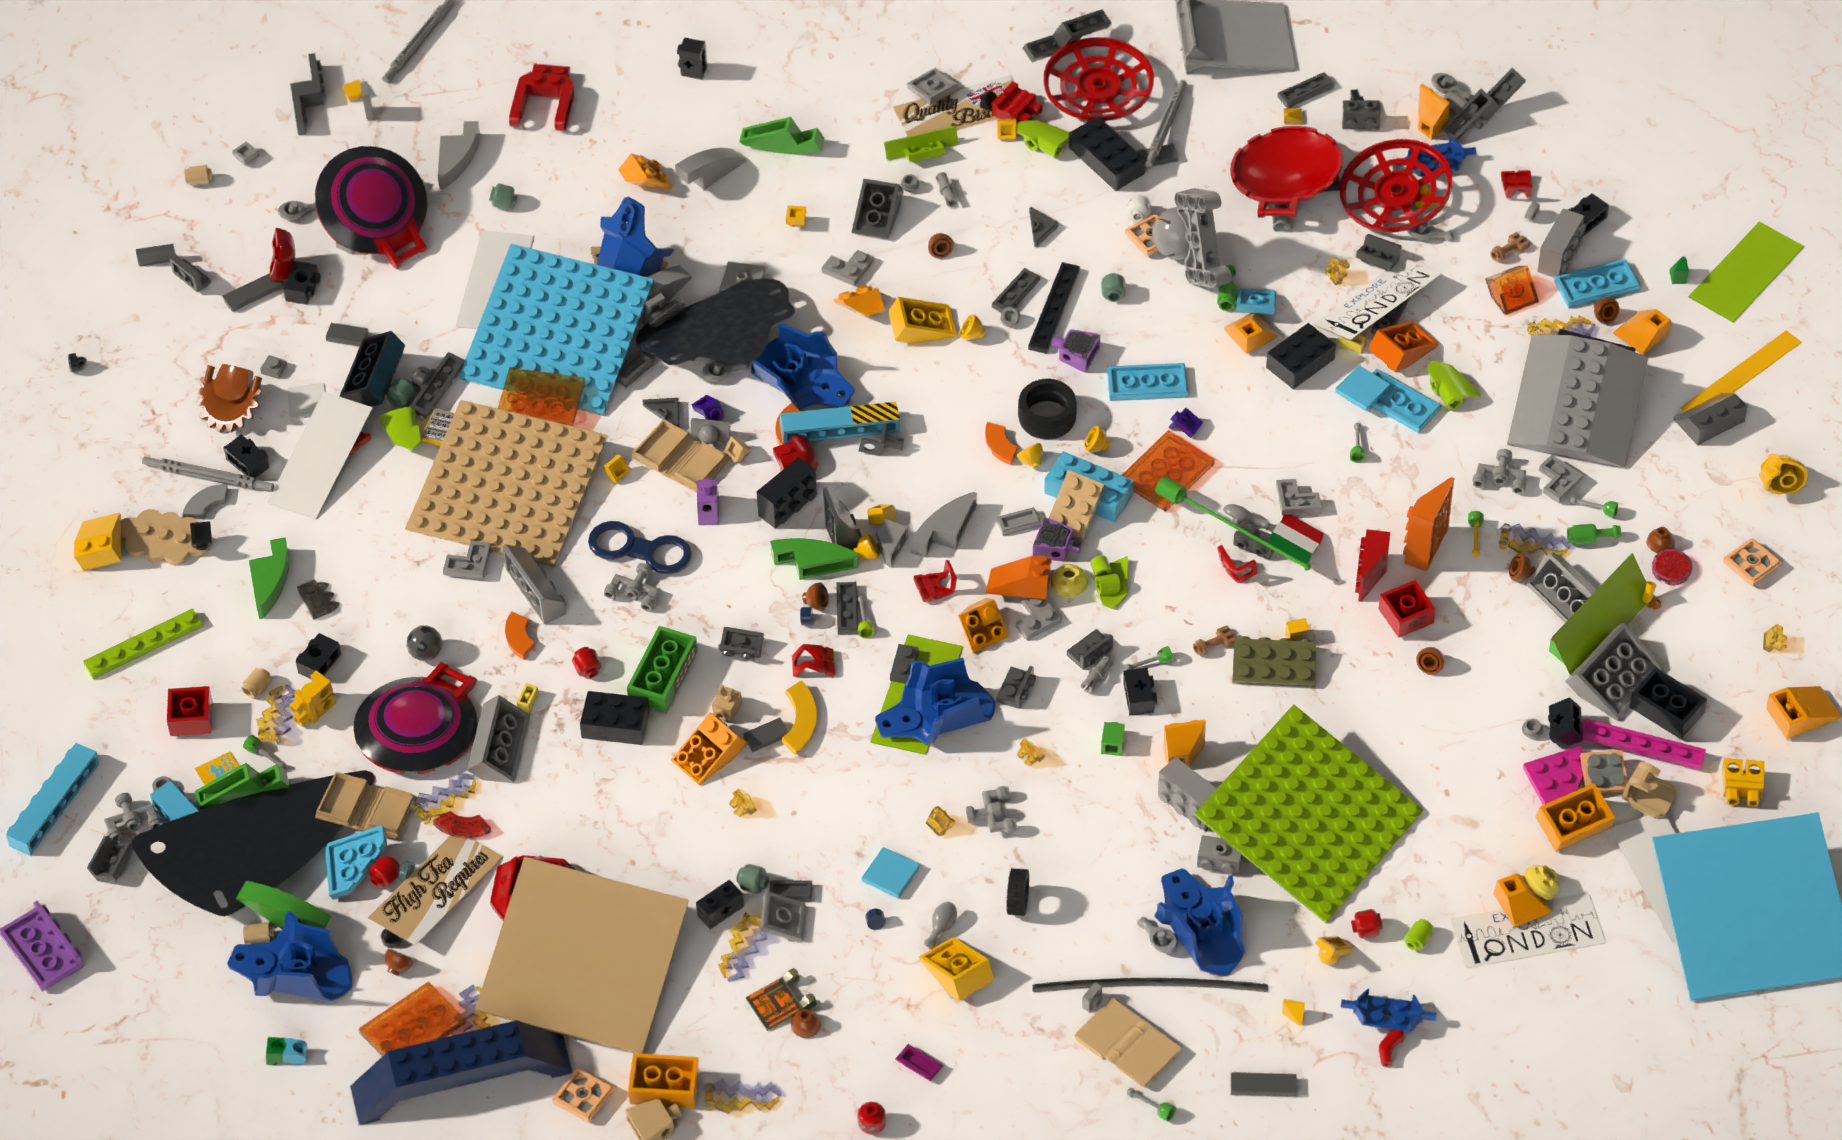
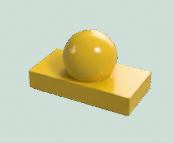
[1315,936,1353,965]

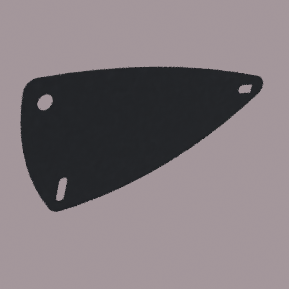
[131,770,375,916]

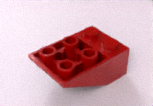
[1355,529,1390,602]

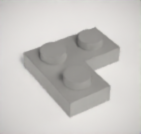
[822,250,874,286]
[1539,454,1583,503]
[1276,479,1322,515]
[443,541,491,579]
[1016,598,1061,641]

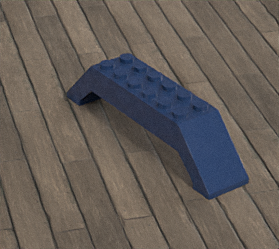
[350,1020,573,1125]

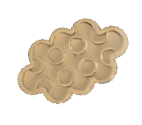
[121,509,210,565]

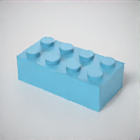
[1044,451,1134,522]

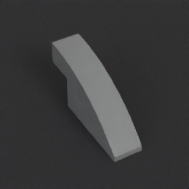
[437,121,480,190]
[675,147,746,190]
[644,265,693,310]
[911,492,977,557]

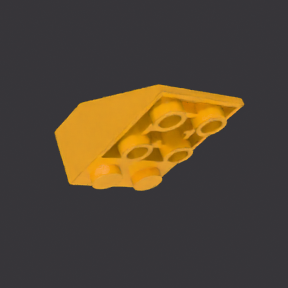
[1766,686,1842,739]
[671,712,747,785]

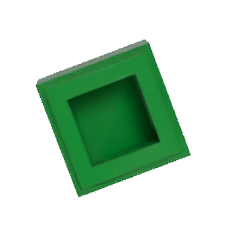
[1669,256,1689,284]

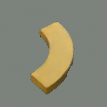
[781,680,817,755]

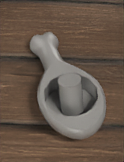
[1431,73,1473,101]
[278,201,316,220]
[1407,223,1453,241]
[702,361,749,381]
[1223,504,1271,529]
[924,902,957,949]
[1137,916,1178,954]

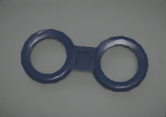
[588,521,692,574]

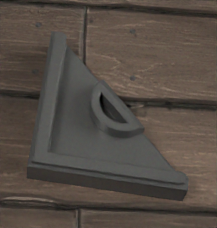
[1029,207,1058,247]
[642,398,680,428]

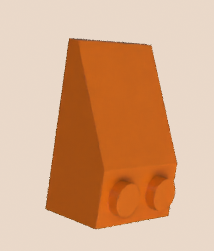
[1368,320,1439,372]
[986,555,1052,600]

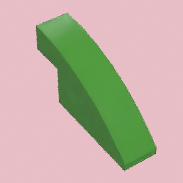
[739,117,824,154]
[249,537,289,619]
[770,538,858,580]
[194,763,290,809]
[236,881,332,929]

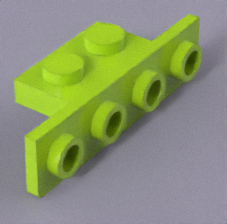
[884,126,959,163]

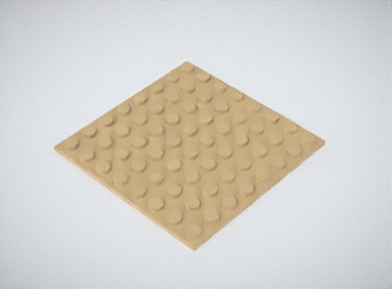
[405,400,608,567]
[475,857,689,1054]

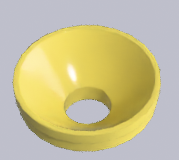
[1051,564,1087,597]
[1524,865,1559,900]

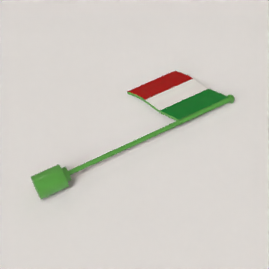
[1155,476,1323,571]

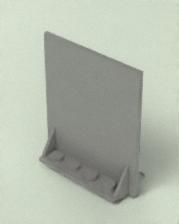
[1175,0,1296,74]

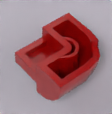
[269,228,296,281]
[773,436,818,472]

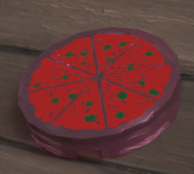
[1651,549,1693,585]

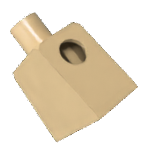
[625,1099,681,1140]

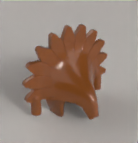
[196,364,263,433]

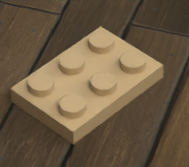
[1049,470,1106,540]

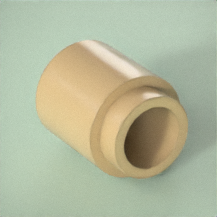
[184,165,213,185]
[241,668,271,698]
[243,922,275,944]

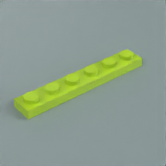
[83,608,203,679]

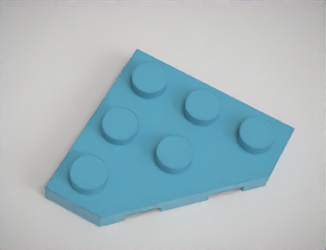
[325,825,387,900]

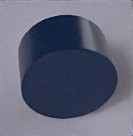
[800,607,813,625]
[865,908,886,930]

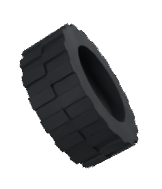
[1006,868,1030,916]

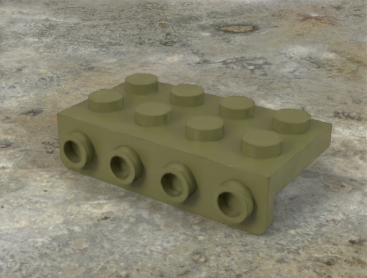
[1232,636,1316,687]

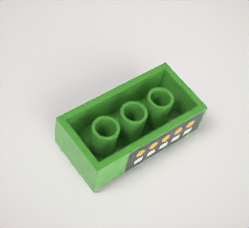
[627,626,698,713]

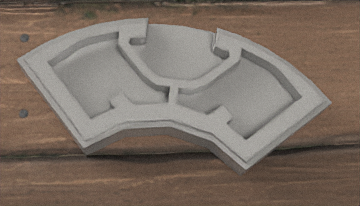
[182,484,228,519]

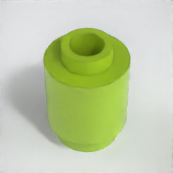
[1404,919,1434,951]

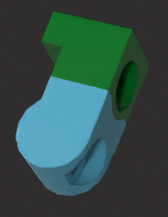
[266,1037,308,1065]

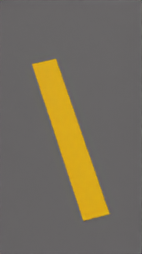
[1680,330,1802,412]

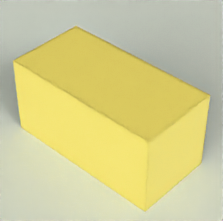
[1338,335,1366,353]
[516,683,539,713]

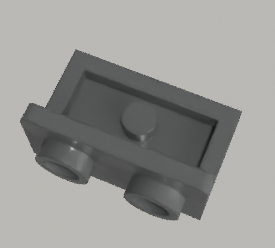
[1342,100,1381,129]
[1355,234,1402,270]
[718,627,765,660]
[87,836,133,881]

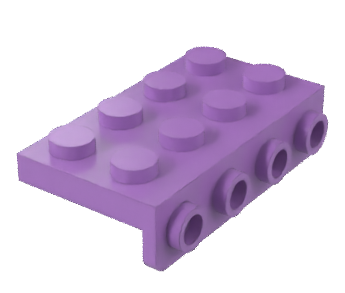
[0,901,83,992]

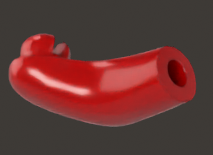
[1378,1029,1404,1067]

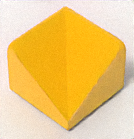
[867,504,896,524]
[1285,618,1309,641]

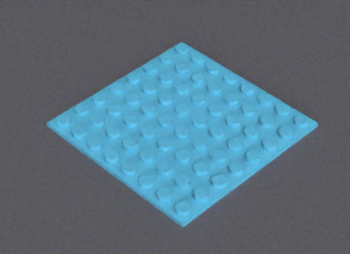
[458,244,654,416]
[1652,812,1842,1001]

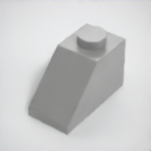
[875,519,908,568]

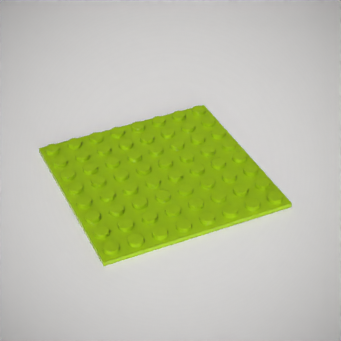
[1194,704,1423,923]

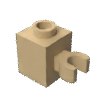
[712,684,742,722]

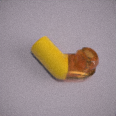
[1642,581,1661,610]

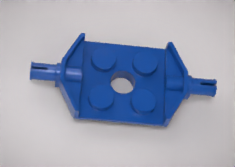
[1395,137,1477,177]
[1341,988,1437,1032]

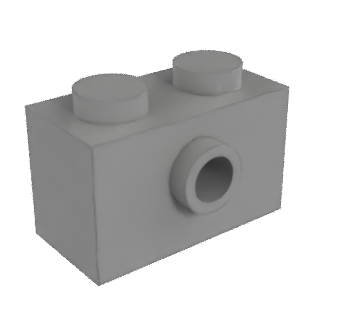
[1197,835,1243,875]

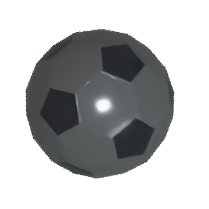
[406,625,443,661]

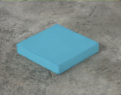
[1236,288,1276,314]
[1335,365,1390,411]
[862,847,920,899]

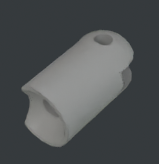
[1272,204,1291,231]

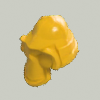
[1759,454,1809,494]

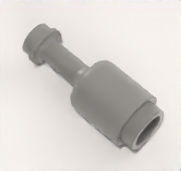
[1443,91,1486,129]

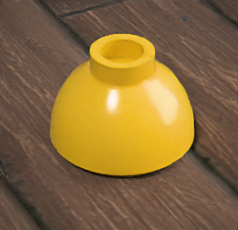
[960,314,986,340]
[1084,426,1110,452]
[1017,443,1043,468]
[854,533,880,560]

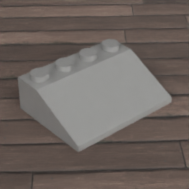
[1565,623,1665,720]

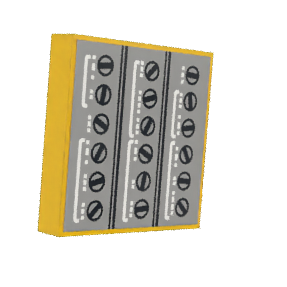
[421,409,455,446]

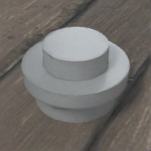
[901,174,920,192]
[1522,719,1543,739]

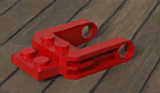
[509,63,575,132]

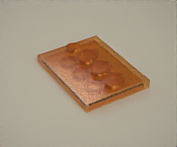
[498,367,585,426]
[1122,430,1215,512]
[358,981,466,1056]

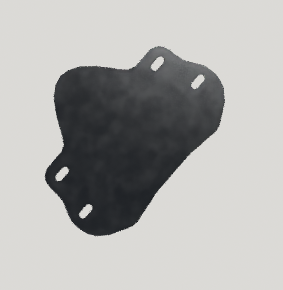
[636,278,795,365]

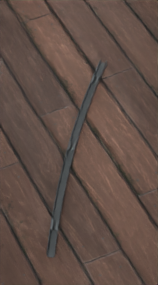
[1032,978,1268,993]

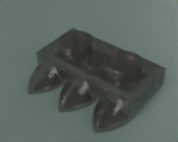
[297,579,340,620]

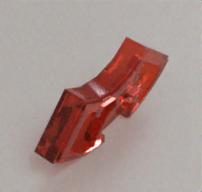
[433,811,491,838]

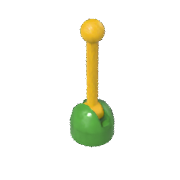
[1468,511,1484,556]

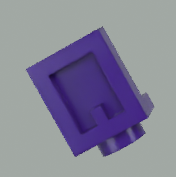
[691,395,725,421]
[1169,407,1204,438]

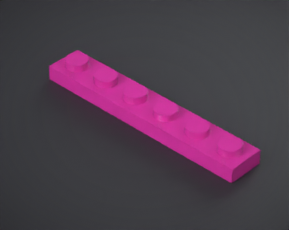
[1582,718,1706,770]

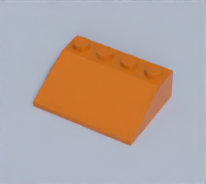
[1403,477,1455,571]

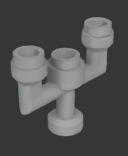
[1472,449,1526,494]
[603,563,661,612]
[966,786,1017,833]
[104,793,163,843]

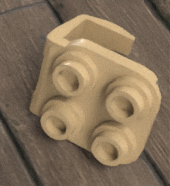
[1622,761,1677,818]

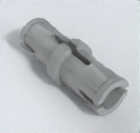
[935,172,958,207]
[1081,656,1113,693]

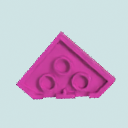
[1523,745,1585,805]

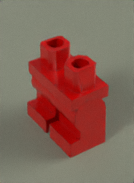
[992,81,1043,128]

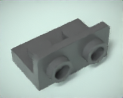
[169,254,211,292]
[1233,524,1275,560]
[1067,629,1113,670]
[996,666,1036,709]

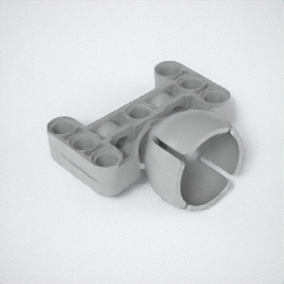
[1152,188,1232,288]

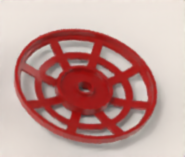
[1043,37,1154,121]
[1339,139,1453,232]

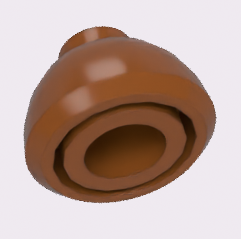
[928,233,954,259]
[1594,298,1620,324]
[1646,527,1675,554]
[1509,553,1536,581]
[802,582,829,610]
[1416,647,1444,675]
[385,949,414,976]
[791,1009,821,1038]

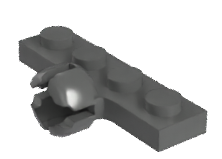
[410,352,465,419]

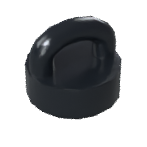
[980,91,998,110]
[68,353,87,373]
[381,928,403,948]

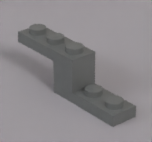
[1023,9,1112,62]
[290,53,326,136]
[1442,67,1526,142]

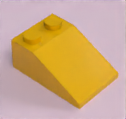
[888,297,956,344]
[74,512,121,571]
[919,937,994,1001]

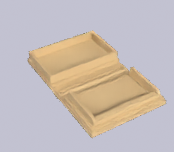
[632,419,730,493]
[315,772,418,840]
[1074,997,1182,1088]

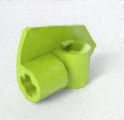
[1017,120,1069,159]
[1426,360,1481,410]
[378,407,421,451]
[1090,555,1128,609]

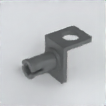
[859,424,904,456]

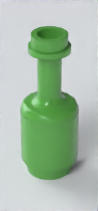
[1217,265,1238,311]
[1567,524,1621,545]

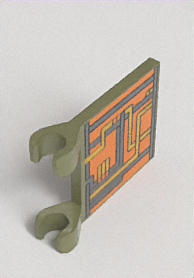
[745,968,817,1031]

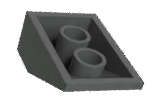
[851,178,904,239]
[823,487,862,551]

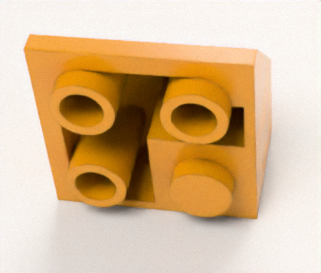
[1417,83,1450,140]
[618,153,673,189]
[834,285,885,316]
[1614,309,1671,355]
[1224,313,1278,354]
[958,598,1009,653]
[1163,720,1206,767]
[1493,874,1552,927]

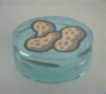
[398,861,415,882]

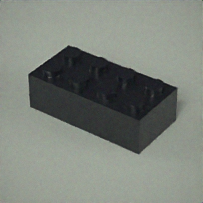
[1069,116,1145,191]
[339,331,406,407]

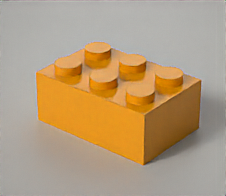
[1535,783,1615,852]
[628,1053,700,1108]

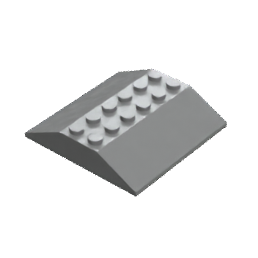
[1507,334,1648,468]

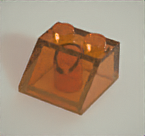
[1485,265,1539,315]

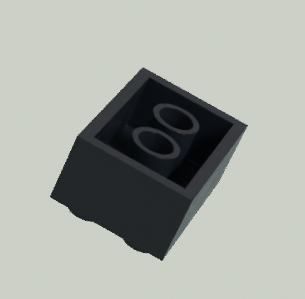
[1266,322,1336,390]
[756,457,817,529]
[1629,667,1707,739]
[580,691,650,745]

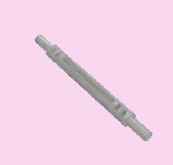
[382,0,455,83]
[1145,80,1187,168]
[142,456,274,491]

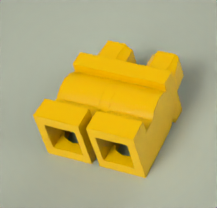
[289,671,336,727]
[1722,758,1765,807]

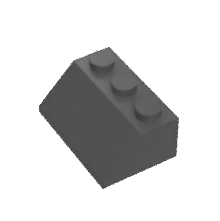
[1673,393,1748,446]

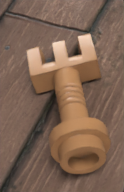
[1490,232,1531,261]
[1193,625,1237,655]

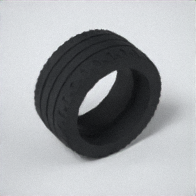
[1018,378,1077,440]

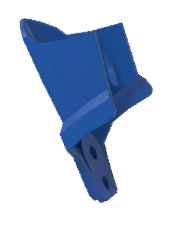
[597,197,674,277]
[751,322,855,410]
[875,658,996,745]
[1154,868,1245,975]
[227,911,352,1002]

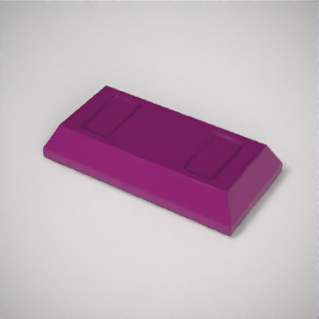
[895,1044,943,1082]

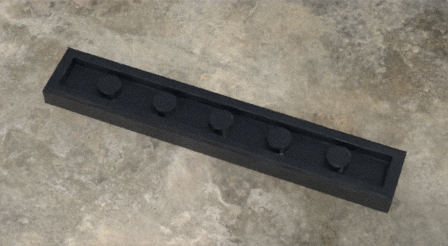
[1028,262,1080,354]

